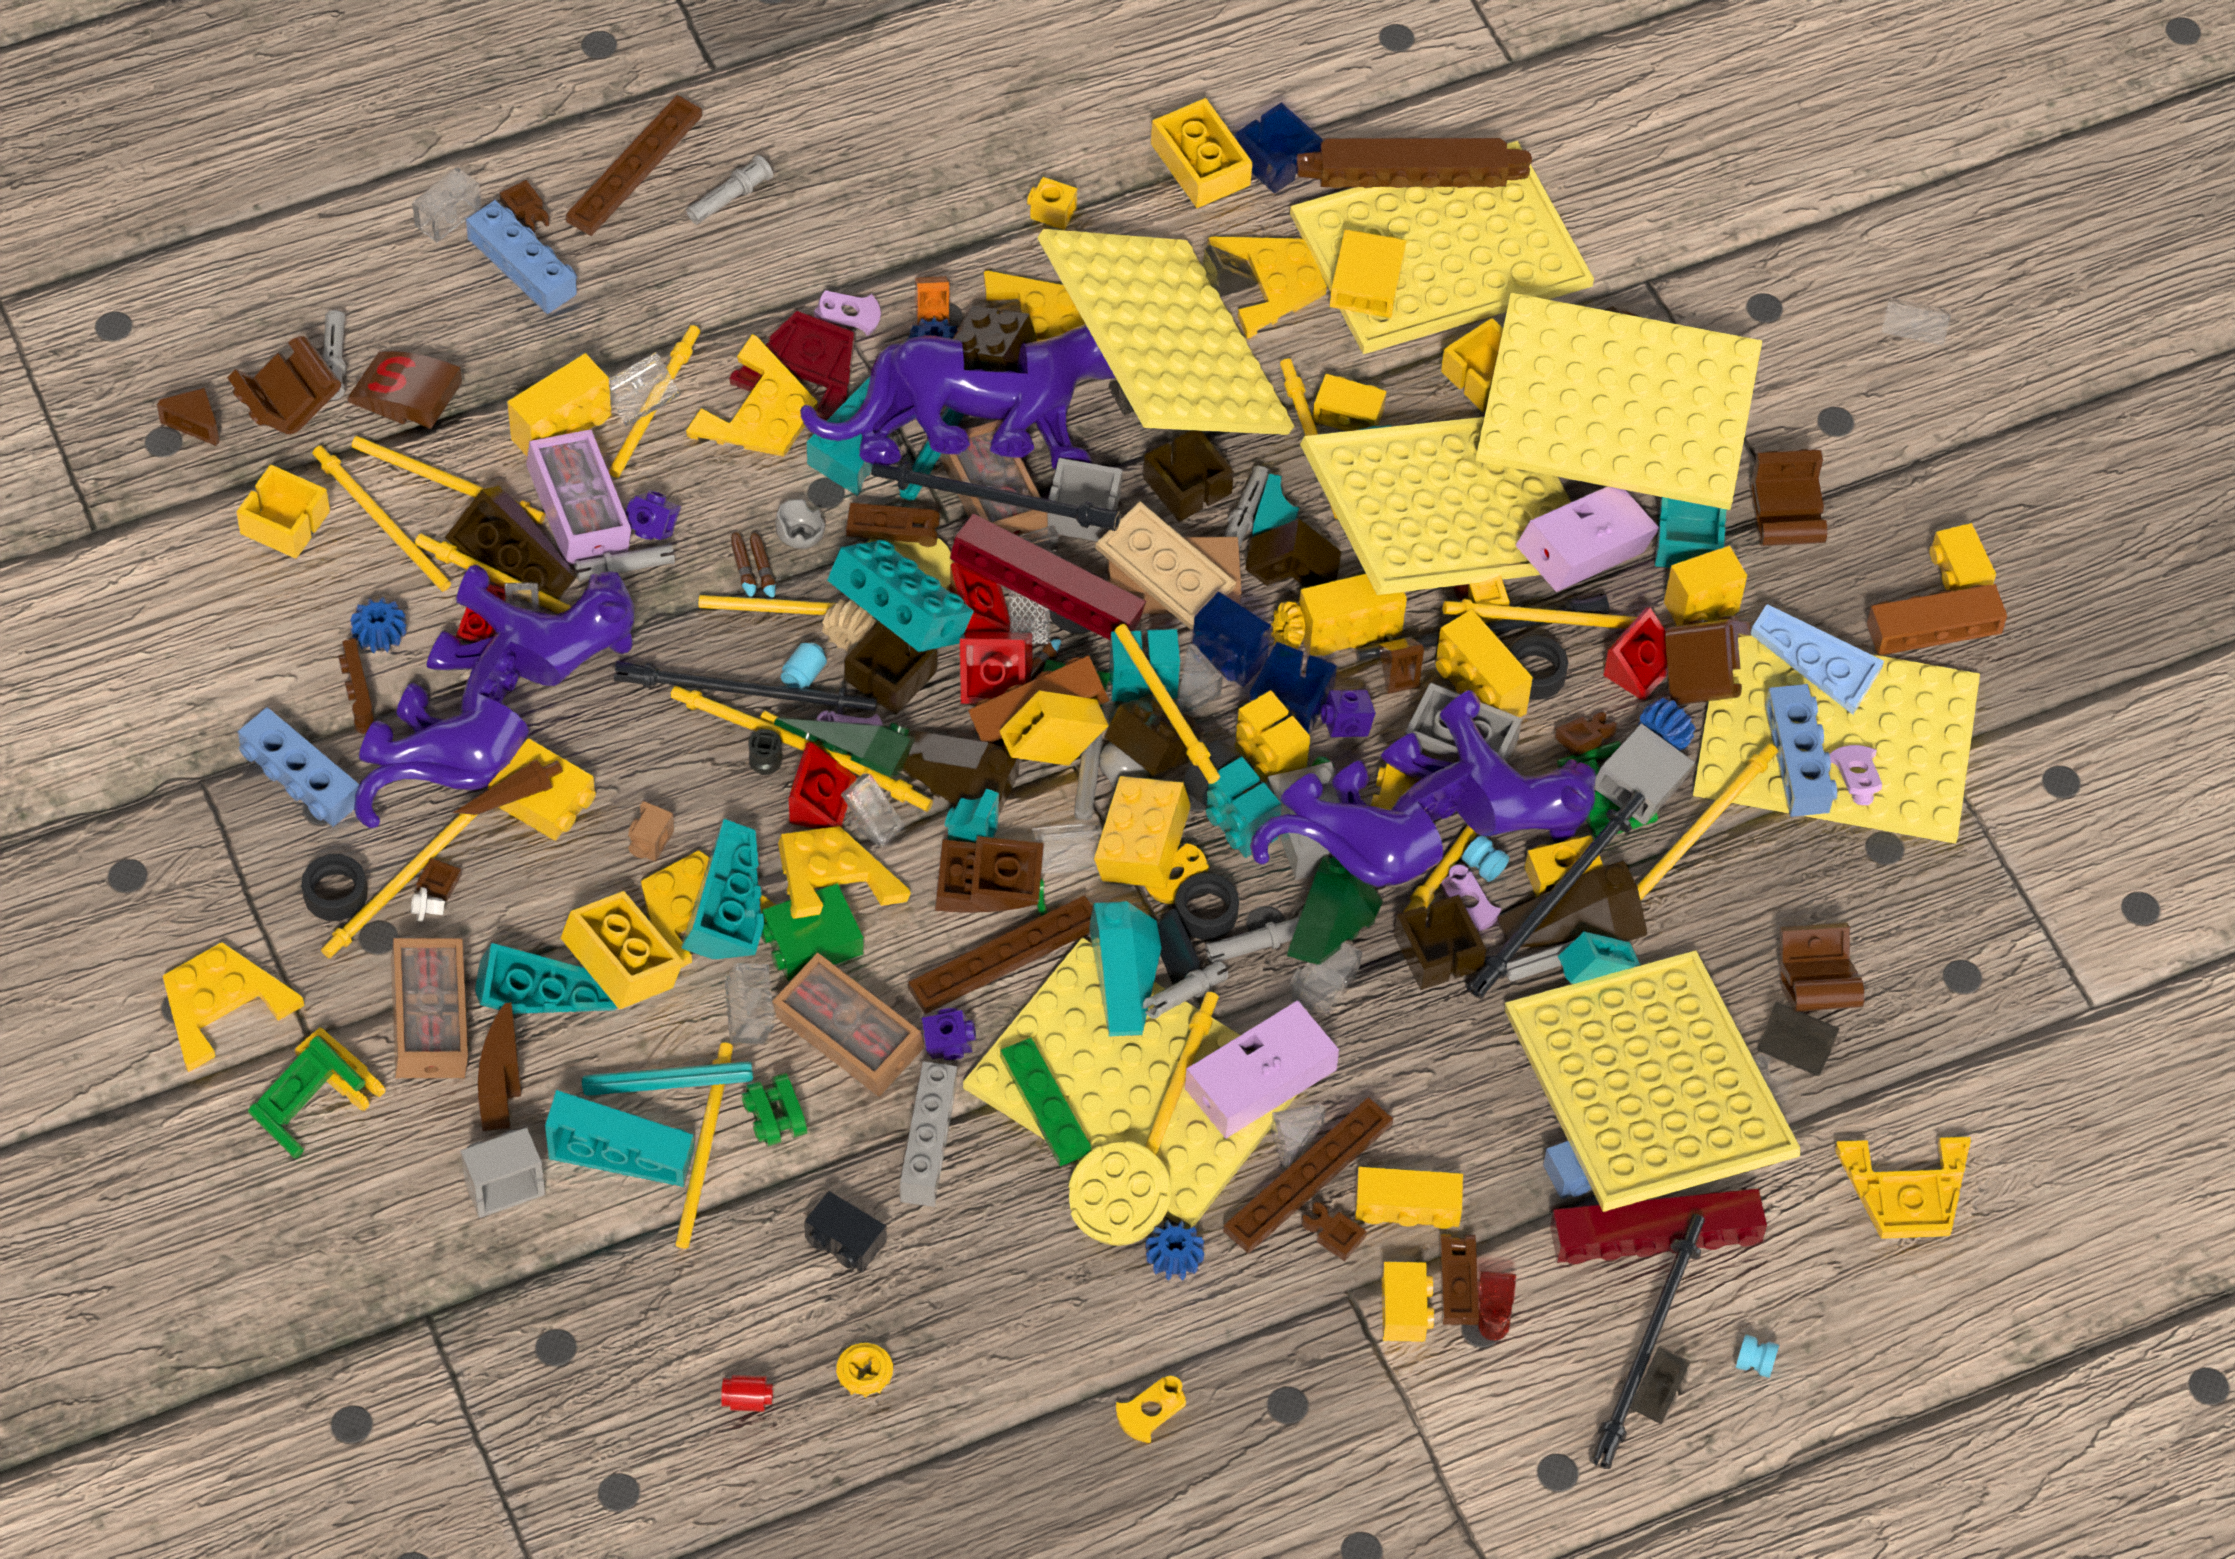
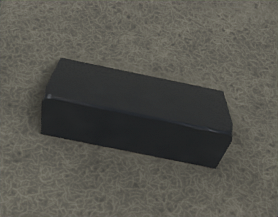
[1157,909,1200,985]

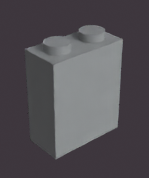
[1595,723,1695,825]

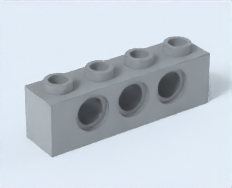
[900,1061,957,1207]

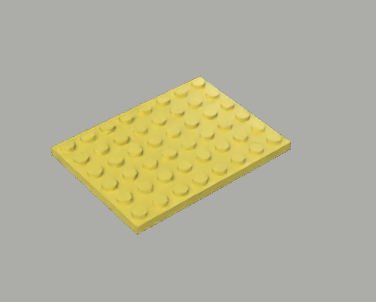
[1290,141,1594,354]
[1037,229,1295,435]
[1476,293,1762,510]
[1300,417,1571,595]
[1693,635,1980,844]
[963,938,1298,1229]
[1505,950,1800,1212]

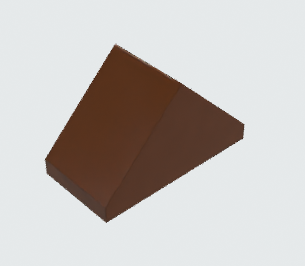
[157,388,220,446]
[1379,637,1424,694]

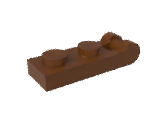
[846,503,940,547]
[338,638,374,734]
[1439,1234,1479,1325]

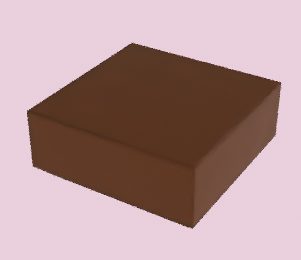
[416,858,462,901]

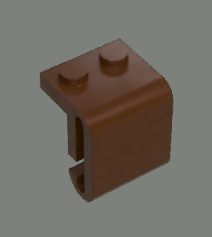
[227,336,341,434]
[1751,449,1827,547]
[1665,616,1751,705]
[1780,923,1864,1012]

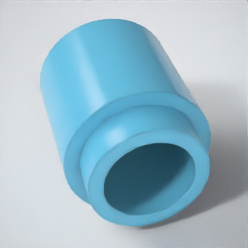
[780,643,827,689]

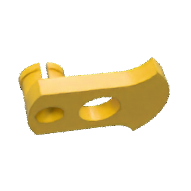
[1145,843,1209,904]
[1116,1376,1186,1443]

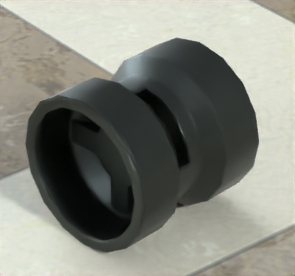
[748,729,782,775]

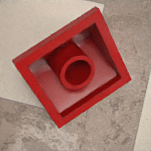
[950,562,1013,635]
[1603,607,1668,700]
[788,742,857,829]

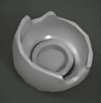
[775,499,825,549]
[1099,742,1150,788]

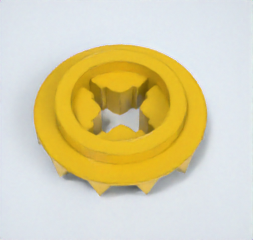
[1271,602,1305,654]
[836,1343,893,1398]

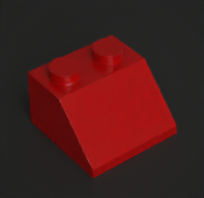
[960,632,1033,704]

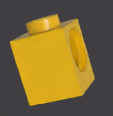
[1027,177,1077,230]
[1468,575,1509,622]

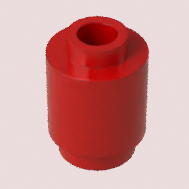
[721,1375,773,1412]

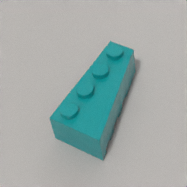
[806,377,890,496]
[545,1090,694,1187]

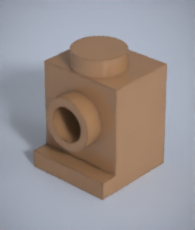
[628,801,674,862]

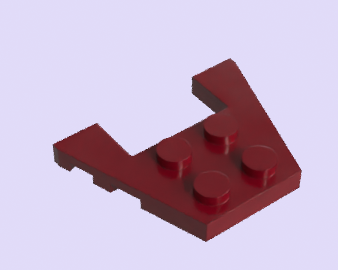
[729,311,855,421]

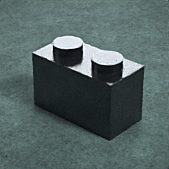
[804,1190,886,1273]

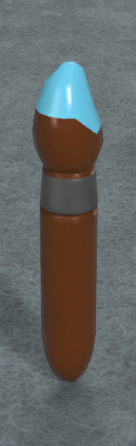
[731,532,757,597]
[750,532,776,598]
[1030,639,1061,682]

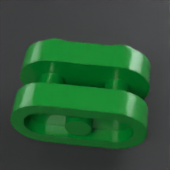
[741,1072,808,1147]

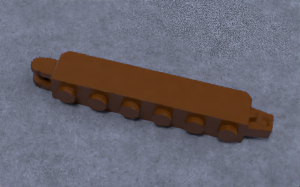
[1296,138,1532,188]

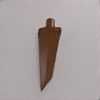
[453,759,563,815]

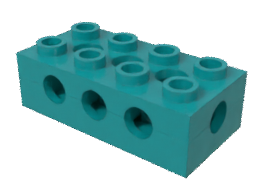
[827,540,974,652]

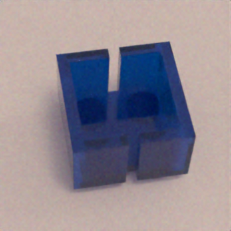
[1235,102,1323,194]
[1192,591,1271,687]
[1249,642,1337,735]

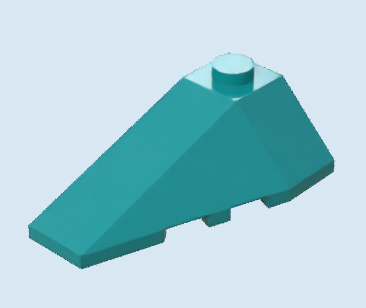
[681,819,764,960]
[1089,901,1162,1037]
[475,943,617,1014]

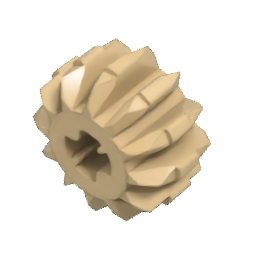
[822,599,879,654]

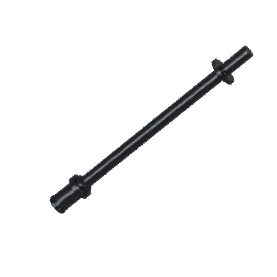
[871,461,1121,531]
[1356,594,1609,662]
[614,661,878,715]
[1465,791,1646,999]
[1589,1214,1705,1469]

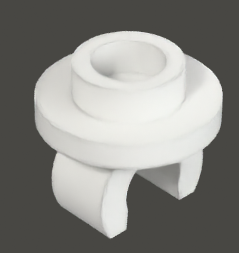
[411,887,445,922]

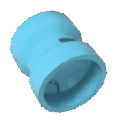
[1462,835,1510,882]
[1735,1334,1779,1378]

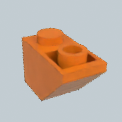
[915,276,949,326]

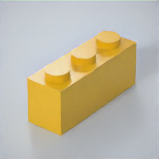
[1355,1167,1463,1229]

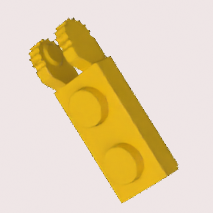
[295,1027,386,1111]

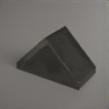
[1203,245,1259,297]
[1630,1345,1692,1424]

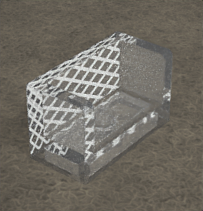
[1009,589,1050,644]

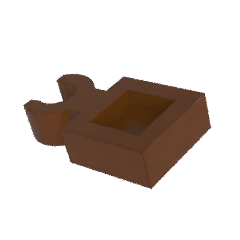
[499,180,549,233]
[1555,712,1617,757]
[1301,1202,1367,1262]

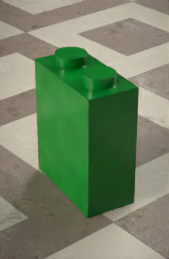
[761,883,864,981]

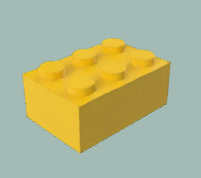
[1151,98,1252,208]
[507,353,611,456]
[1299,574,1407,657]
[1435,610,1533,717]
[1094,776,1191,888]
[560,891,683,1010]

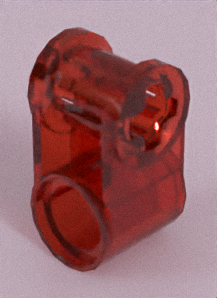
[1478,1270,1516,1341]

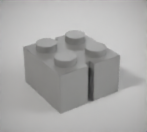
[1047,458,1122,541]
[460,1127,545,1218]

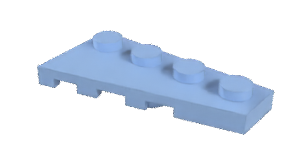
[1751,604,1884,715]

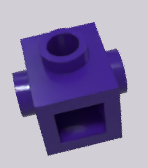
[626,490,681,540]
[1321,690,1376,737]
[922,1008,976,1060]

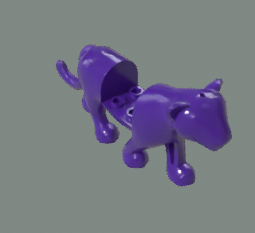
[800,324,1116,470]
[354,565,635,828]
[1250,690,1596,887]

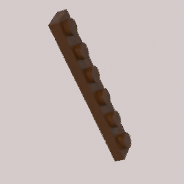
[566,95,702,236]
[908,895,1093,1014]
[1223,1097,1393,1254]

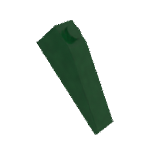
[774,717,915,777]
[1287,855,1383,965]

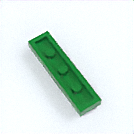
[1000,1038,1091,1167]

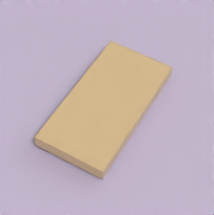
[1095,502,1236,630]

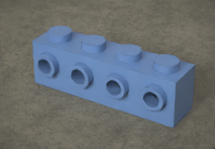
[466,200,577,314]

